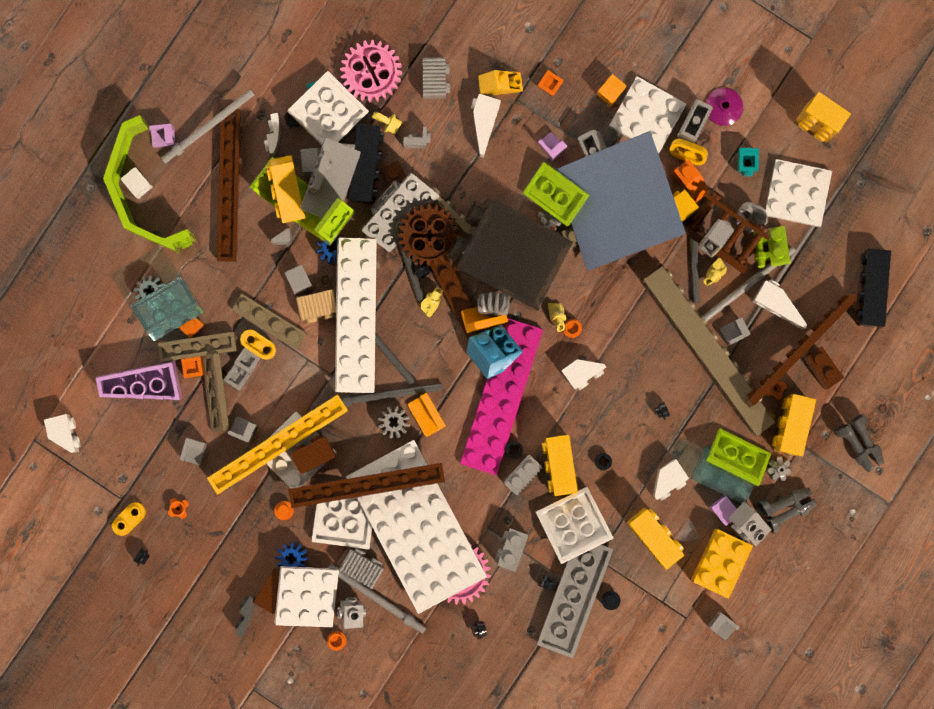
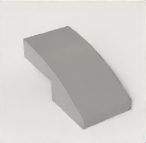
[223,347,261,392]

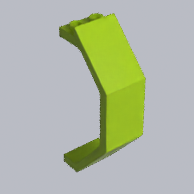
[103,115,196,254]
[249,157,354,245]

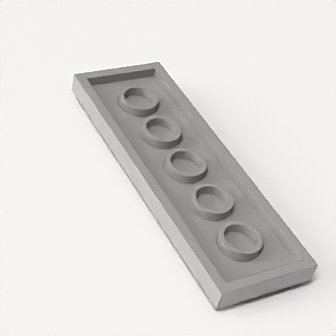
[537,545,613,658]

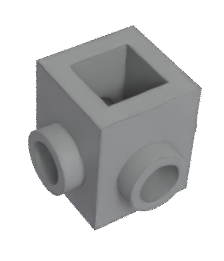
[337,597,366,629]

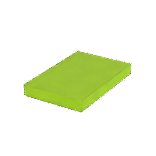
[523,162,590,226]
[706,428,771,486]

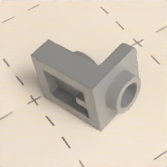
[403,126,431,149]

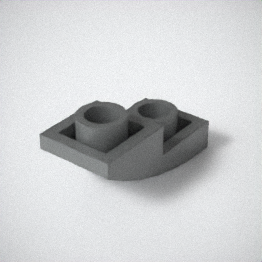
[235,595,255,637]

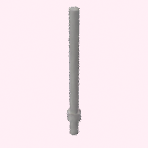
[161,89,255,164]
[703,246,796,322]
[328,563,427,634]

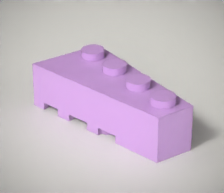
[96,361,183,400]

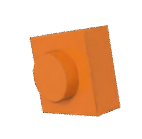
[537,70,564,97]
[177,312,204,338]
[181,356,204,378]

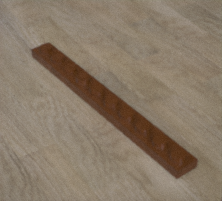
[381,160,484,339]

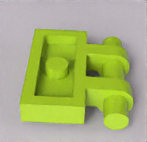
[753,226,791,268]

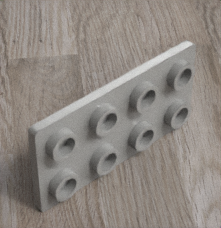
[300,138,361,218]
[362,173,439,252]

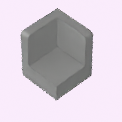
[285,265,313,295]
[720,317,751,345]
[227,417,258,443]
[180,438,207,465]
[707,611,739,640]

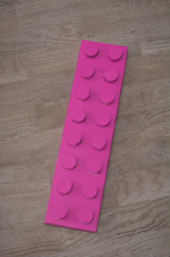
[460,318,543,476]

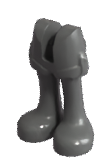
[834,413,884,472]
[758,488,817,534]

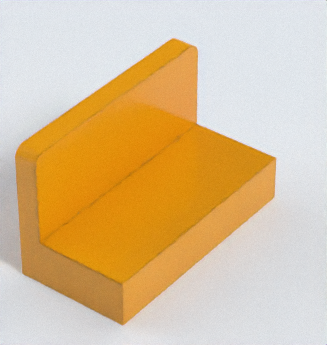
[461,307,508,333]
[408,393,446,437]

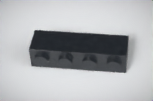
[348,124,384,204]
[856,248,891,328]

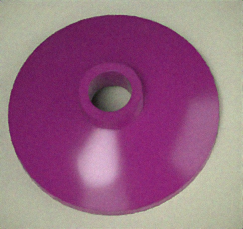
[706,88,743,126]

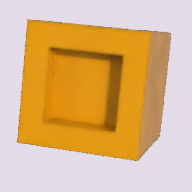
[597,74,626,107]

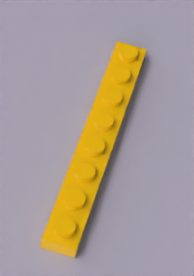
[207,394,348,495]

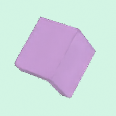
[149,124,176,148]
[537,132,567,161]
[709,496,736,526]

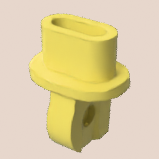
[371,112,402,135]
[703,258,727,286]
[421,287,443,317]
[548,303,566,332]

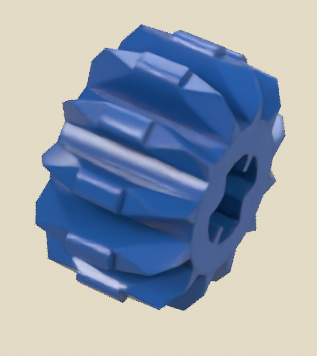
[317,234,345,264]
[275,541,309,567]

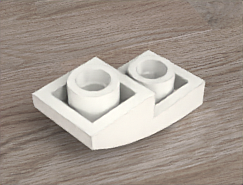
[264,113,281,156]

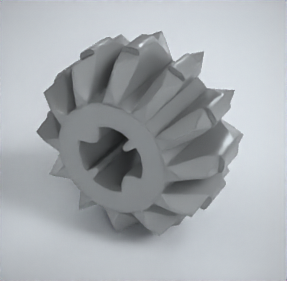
[134,275,167,308]
[477,292,510,316]
[378,406,410,438]

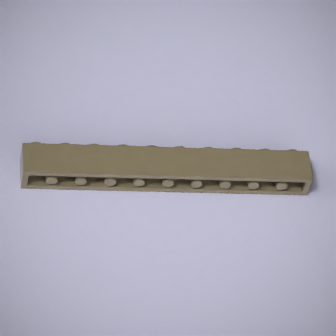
[642,267,776,436]

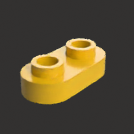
[670,139,708,165]
[240,330,276,360]
[112,502,146,536]

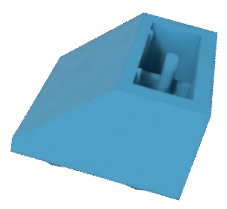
[466,324,522,379]

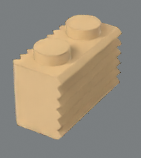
[296,289,336,324]

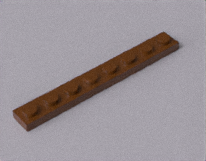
[217,109,241,262]
[744,293,858,408]
[288,463,445,508]

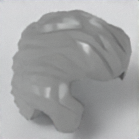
[732,202,768,234]

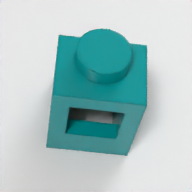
[737,148,759,177]

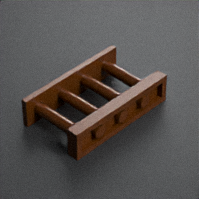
[683,190,771,274]

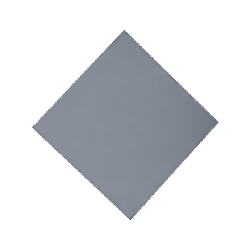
[556,131,686,271]

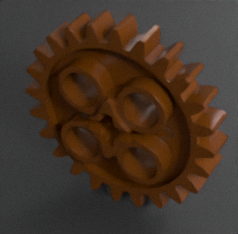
[397,203,460,266]

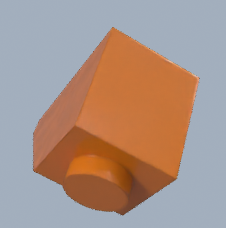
[671,159,709,203]

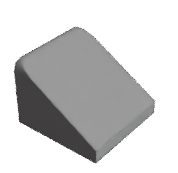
[271,228,292,245]

